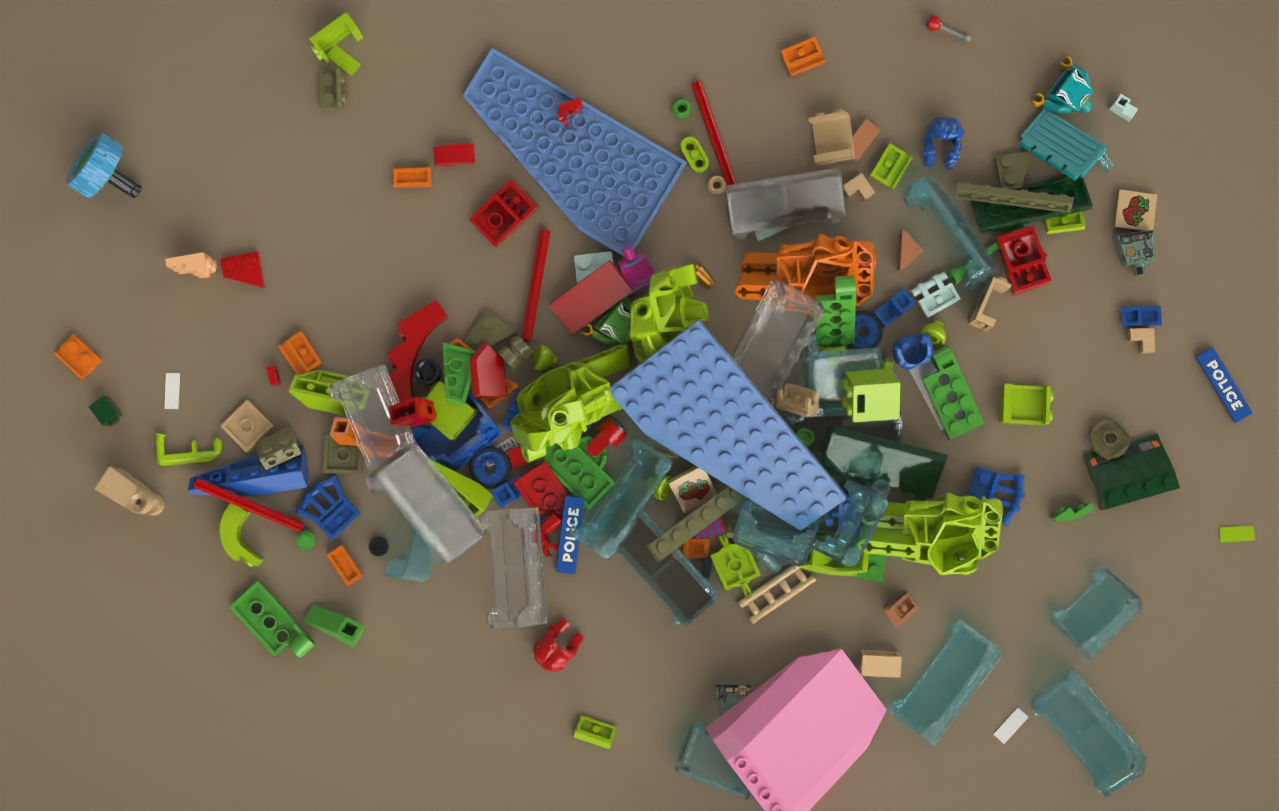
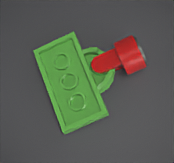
[537,415,628,510]

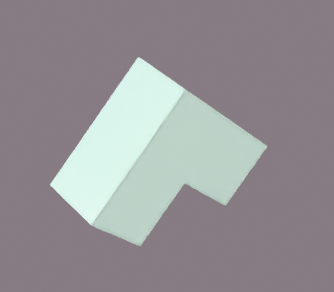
[1109,94,1138,122]

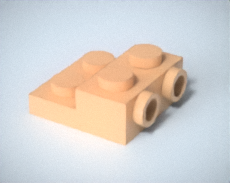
[165,252,217,278]

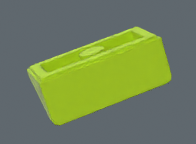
[573,715,617,749]

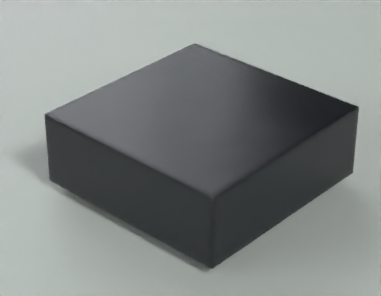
[702,558,712,579]

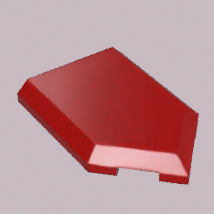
[469,341,508,397]
[513,460,567,518]

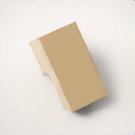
[841,173,875,201]
[1127,328,1155,353]

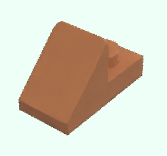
[884,592,919,627]

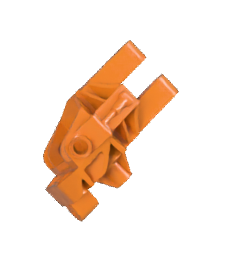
[735,234,877,320]

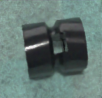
[414,359,442,385]

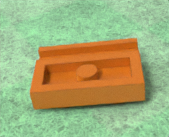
[780,36,826,77]
[278,331,323,375]
[54,334,102,380]

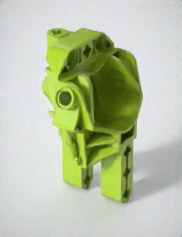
[630,263,709,364]
[510,345,632,463]
[860,493,1003,575]

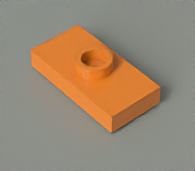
[393,167,432,188]
[326,544,364,587]

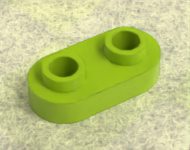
[680,137,709,173]

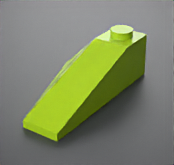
[416,458,493,526]

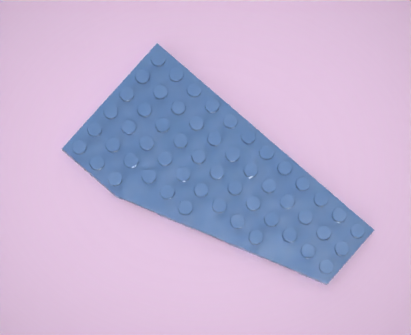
[463,48,687,257]
[610,319,847,531]

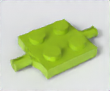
[710,534,761,597]

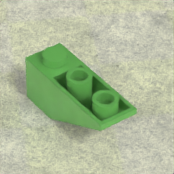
[303,604,364,648]

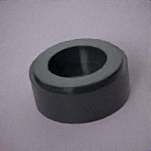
[369,537,389,556]

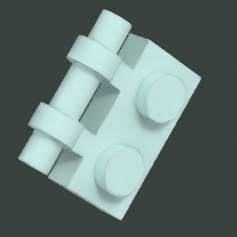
[911,272,961,318]

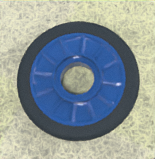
[847,311,883,352]
[469,447,511,489]

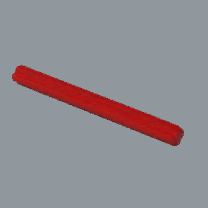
[692,81,737,188]
[521,229,550,342]
[194,478,304,532]

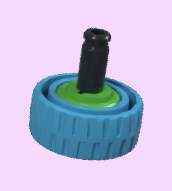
[66,132,142,198]

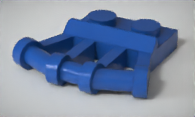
[967,467,1025,527]
[295,474,361,540]

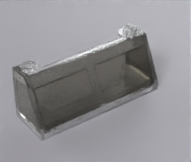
[724,167,845,240]
[367,443,488,564]

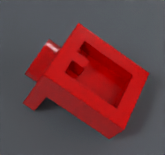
[557,97,583,126]

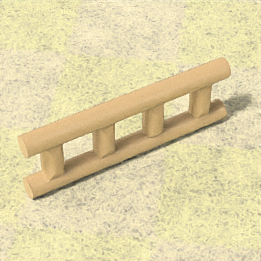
[738,561,816,624]

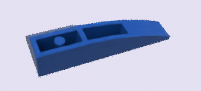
[188,445,309,496]

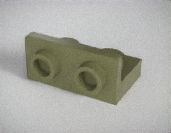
[319,67,347,110]

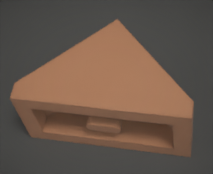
[898,231,924,272]

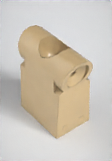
[95,466,164,516]

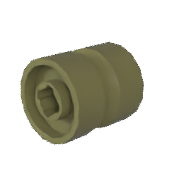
[498,334,534,370]

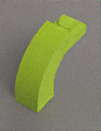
[220,503,264,567]
[797,546,869,576]

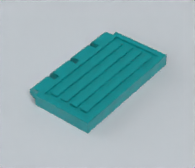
[1019,108,1107,181]

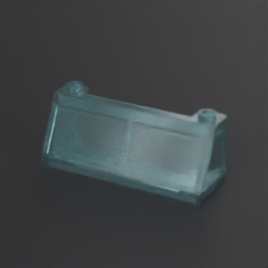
[904,177,1001,293]
[568,436,673,560]
[890,619,1004,747]
[1030,667,1147,797]

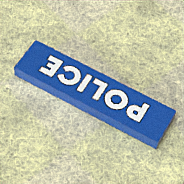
[1195,347,1252,423]
[556,495,585,574]

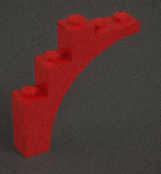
[378,300,448,416]

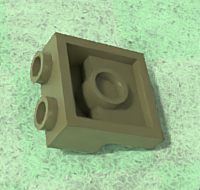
[256,426,302,470]

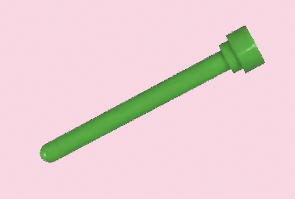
[947,224,1025,284]

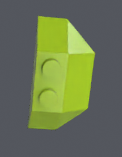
[289,369,370,416]

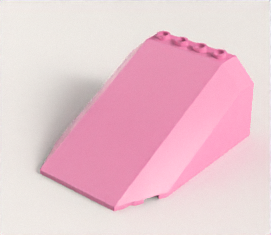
[706,648,887,811]

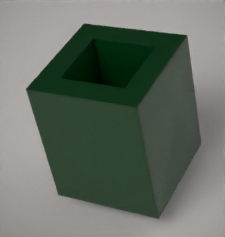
[89,395,123,427]

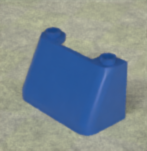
[406,390,501,472]

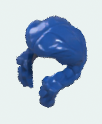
[922,117,965,170]
[893,333,933,370]

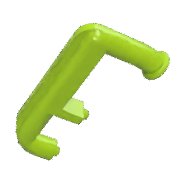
[155,433,222,466]

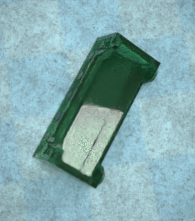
[820,426,948,501]

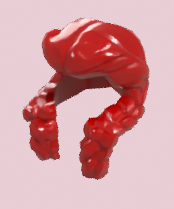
[533,618,584,672]

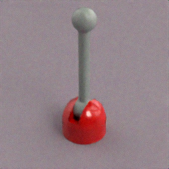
[926,14,971,42]

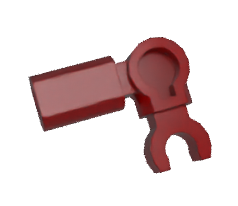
[529,511,563,557]

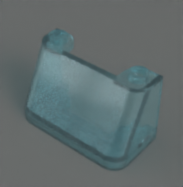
[800,348,882,404]
[812,479,888,567]
[733,498,823,566]
[384,500,446,583]
[1050,567,1142,660]
[675,722,751,799]

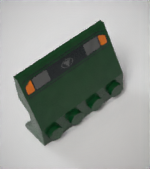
[1083,434,1180,510]

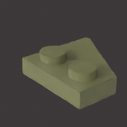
[994,151,1032,190]
[464,310,516,350]

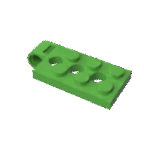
[816,275,856,346]
[922,345,985,440]
[229,581,316,658]

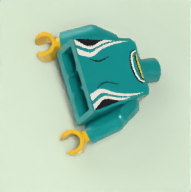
[1032,57,1093,114]

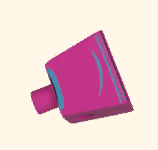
[618,246,656,296]

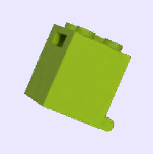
[842,368,900,422]

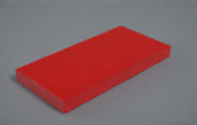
[549,260,633,335]

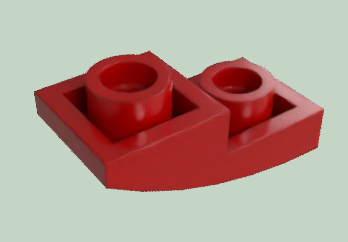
[433,144,475,166]

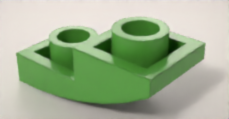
[1050,502,1095,521]

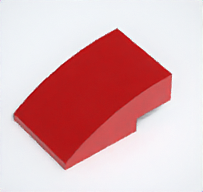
[469,179,540,247]
[997,226,1052,295]

